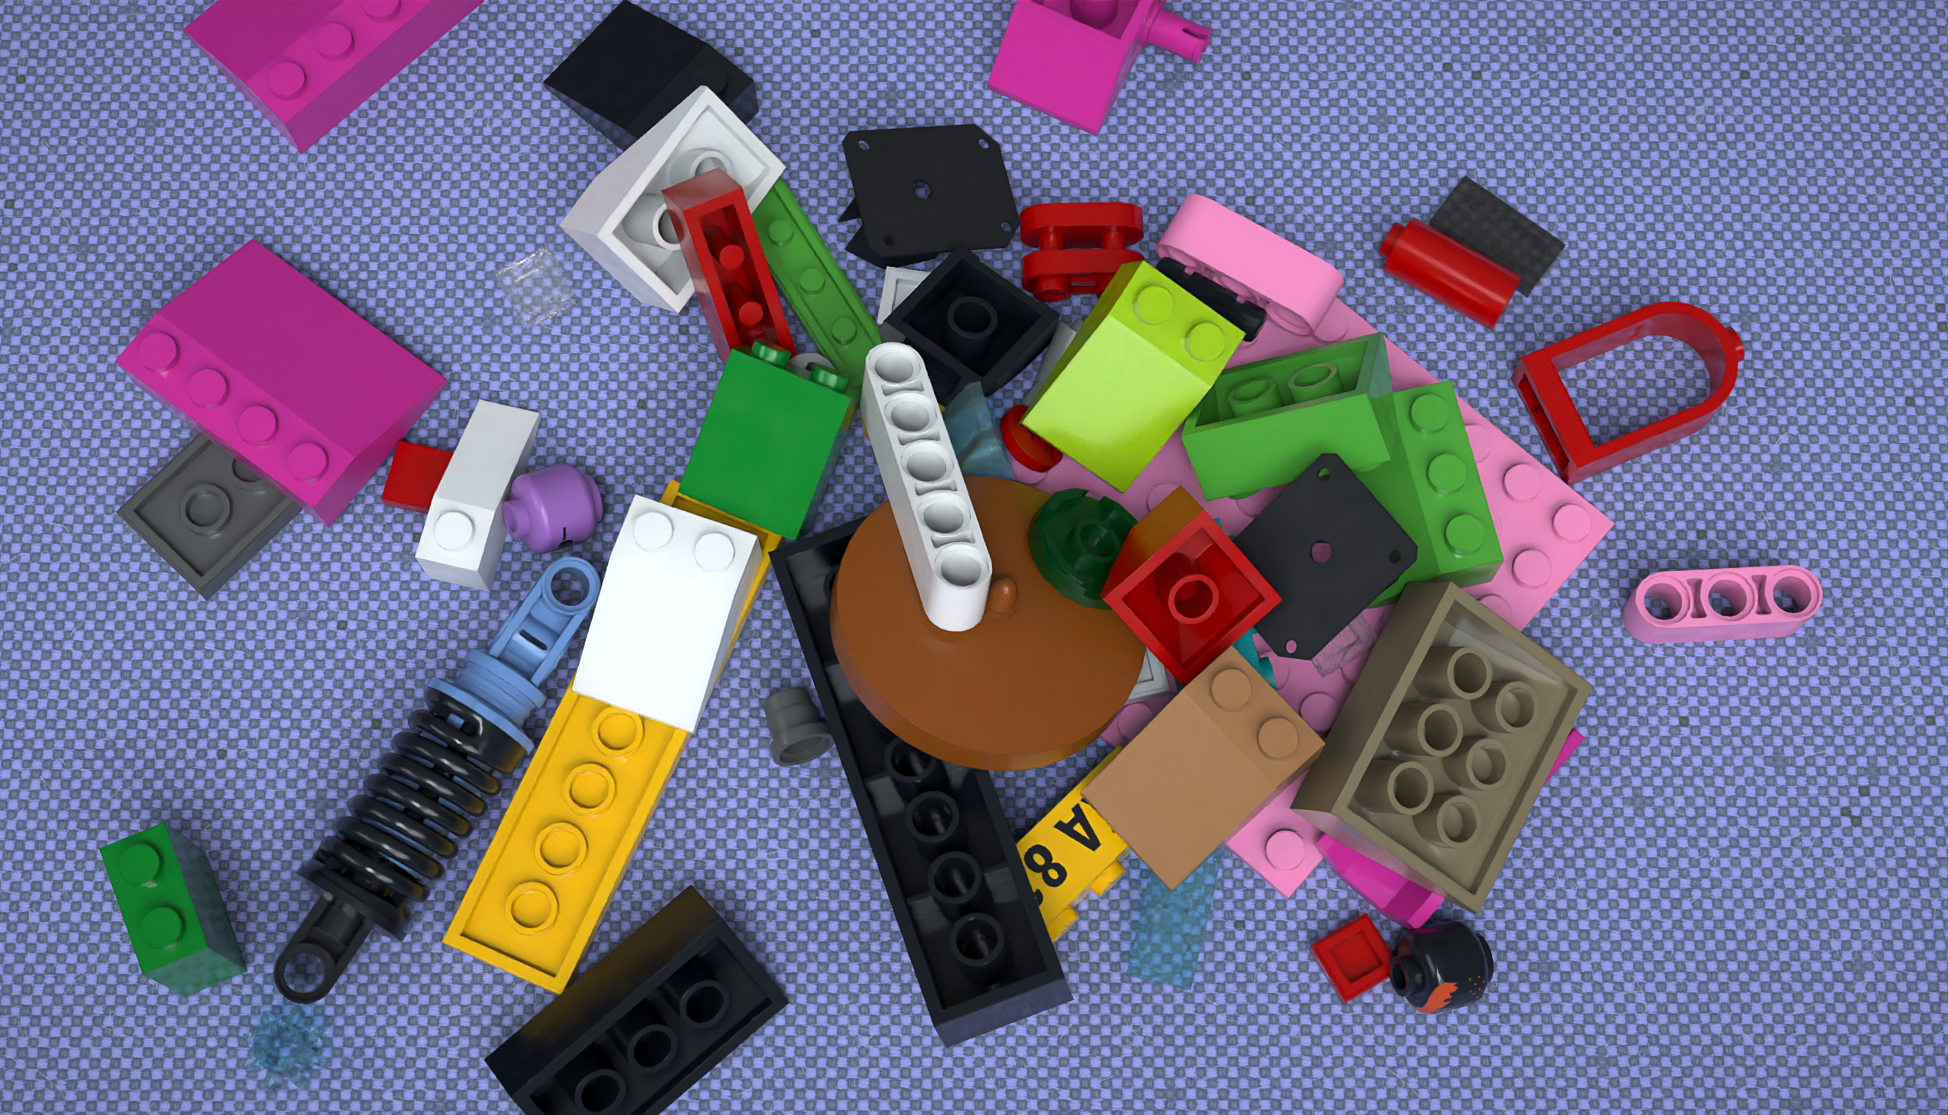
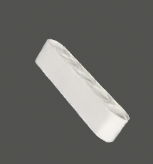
[860,342,992,631]

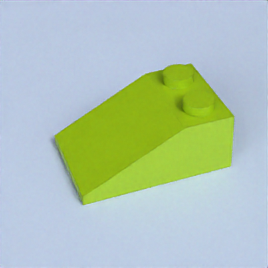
[1019,260,1246,494]

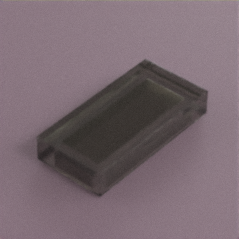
[1428,175,1566,298]

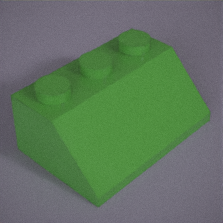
[1181,331,1398,502]
[1353,380,1504,610]

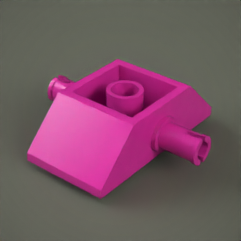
[987,0,1213,136]

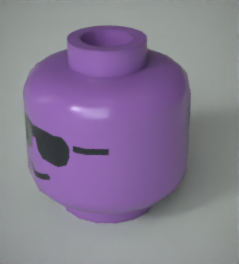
[502,463,603,554]

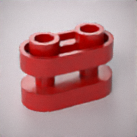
[1020,202,1145,302]

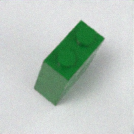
[677,339,861,542]
[99,822,248,997]

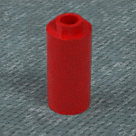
[1378,217,1523,331]

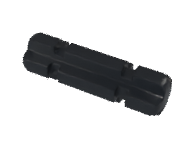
[1155,257,1267,342]

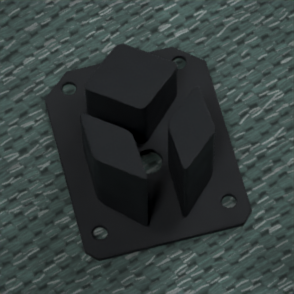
[838,124,1020,270]
[1232,453,1418,661]

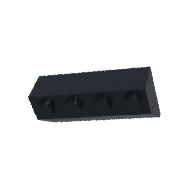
[483,885,789,1115]

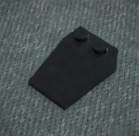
[543,0,759,152]

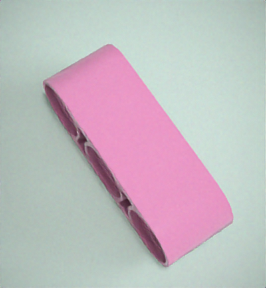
[1155,194,1344,337]
[1622,565,1823,644]

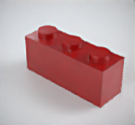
[661,167,797,365]

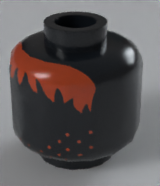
[1389,921,1494,1014]

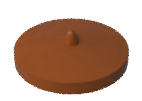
[829,475,1146,771]

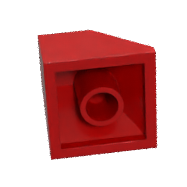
[1100,485,1283,688]

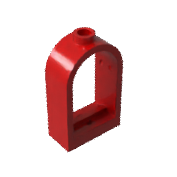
[1510,301,1745,486]

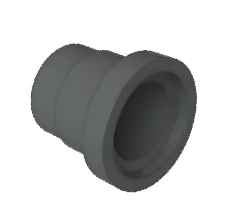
[763,687,834,766]

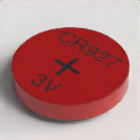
[999,405,1063,473]

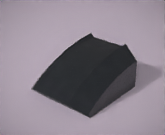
[879,244,1060,408]

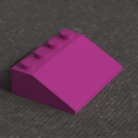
[183,0,484,154]
[115,238,448,528]

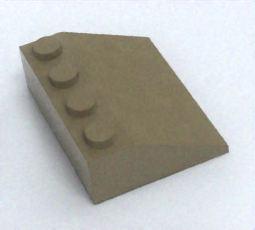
[1289,581,1593,914]

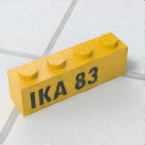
[1016,745,1132,943]

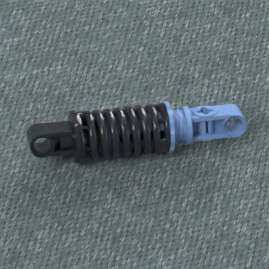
[273,557,600,1004]

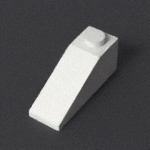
[415,399,541,592]

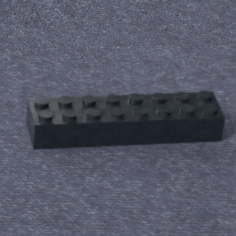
[768,515,1074,1048]

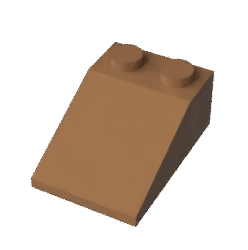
[1080,645,1326,893]

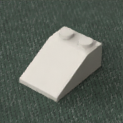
[559,85,786,313]
[572,494,763,734]

